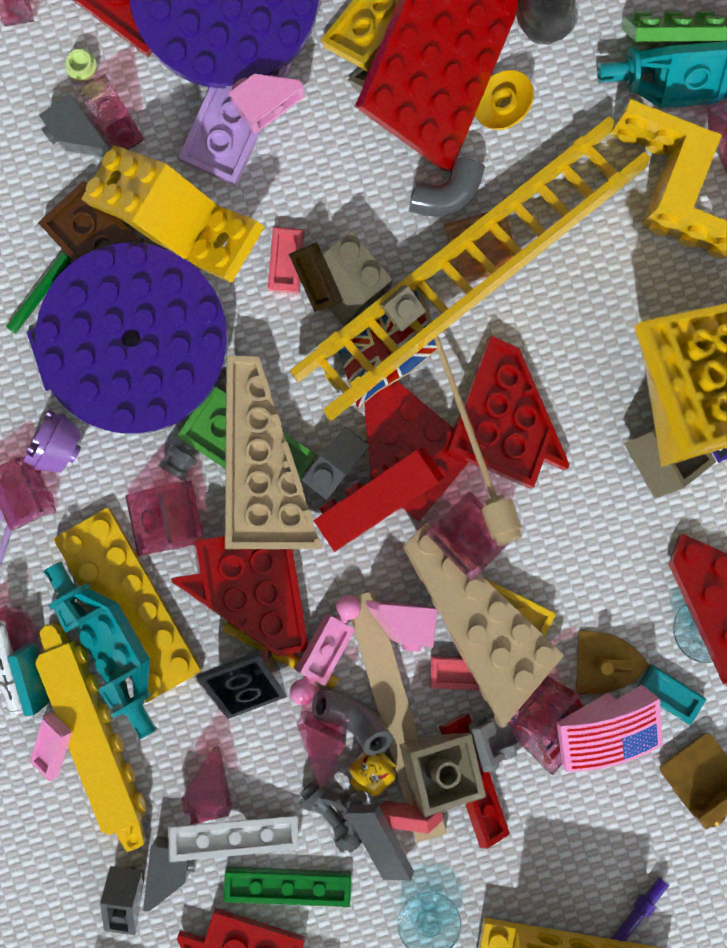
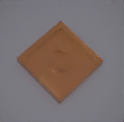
[443,212,514,284]

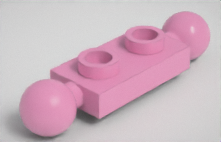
[289,595,361,705]

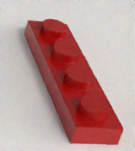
[439,714,510,849]

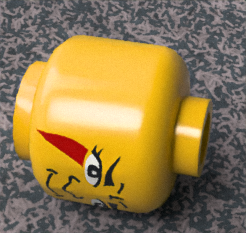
[349,752,397,797]

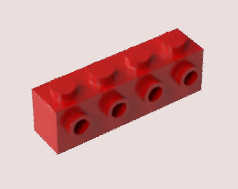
[313,446,444,552]

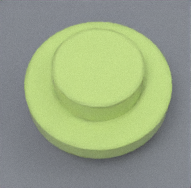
[65,49,97,82]

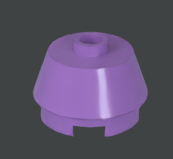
[22,410,82,473]

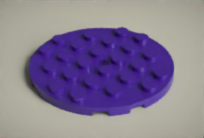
[130,0,320,89]
[35,243,228,434]

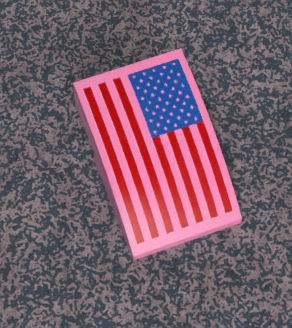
[557,685,663,772]

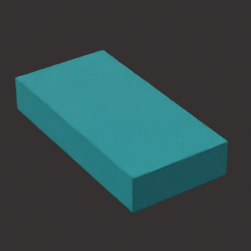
[7,643,50,716]
[636,664,707,726]

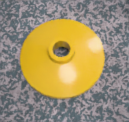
[475,70,534,130]

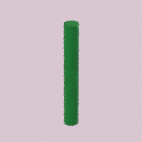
[6,252,72,334]

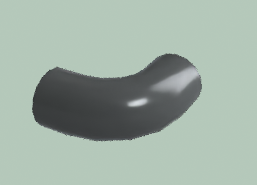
[408,158,485,217]
[312,689,393,756]

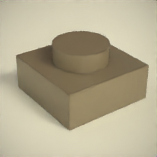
[380,285,426,331]

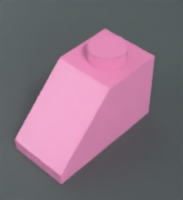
[229,74,305,134]
[366,600,438,652]

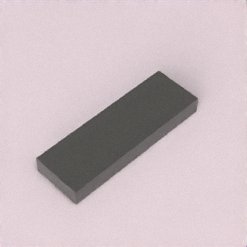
[346,804,414,881]

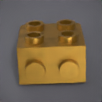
[659,733,727,830]

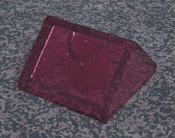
[297,710,347,788]

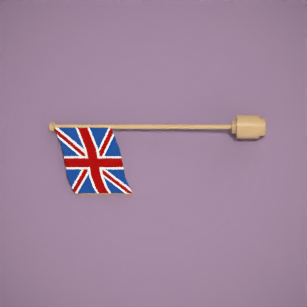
[338,288,523,546]

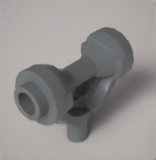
[299,781,367,853]

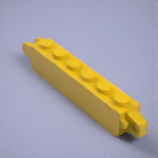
[35,622,147,852]

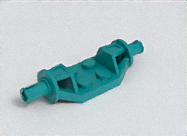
[597,42,727,108]
[43,561,157,740]

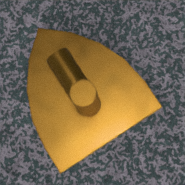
[576,630,650,694]

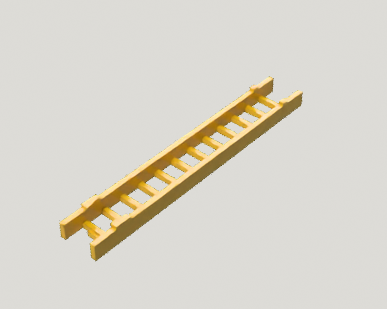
[290,116,650,422]

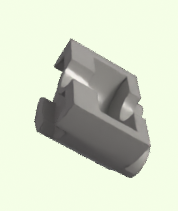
[468,712,526,772]

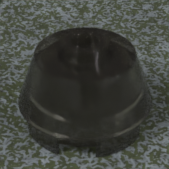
[516,0,578,45]

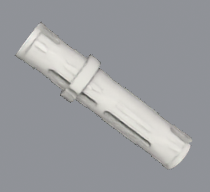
[0,620,23,715]

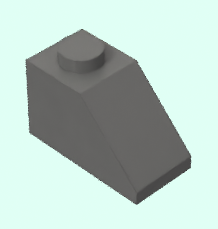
[39,93,110,157]
[302,426,371,500]
[143,836,197,912]
[100,865,143,935]

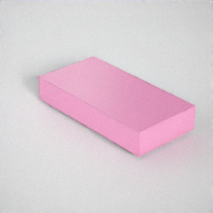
[30,712,72,781]

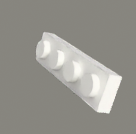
[168,815,299,862]

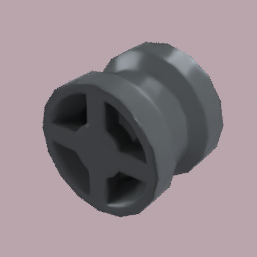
[158,444,198,482]

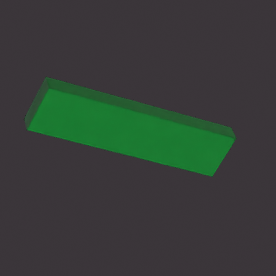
[224,867,351,907]

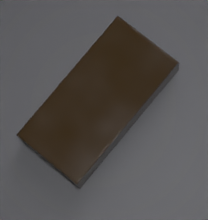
[289,242,343,312]

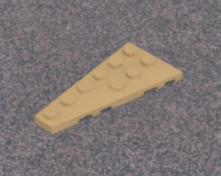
[225,356,323,549]
[403,522,564,728]

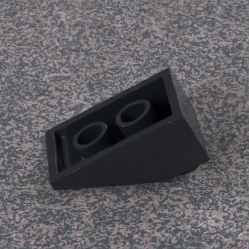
[195,650,287,719]

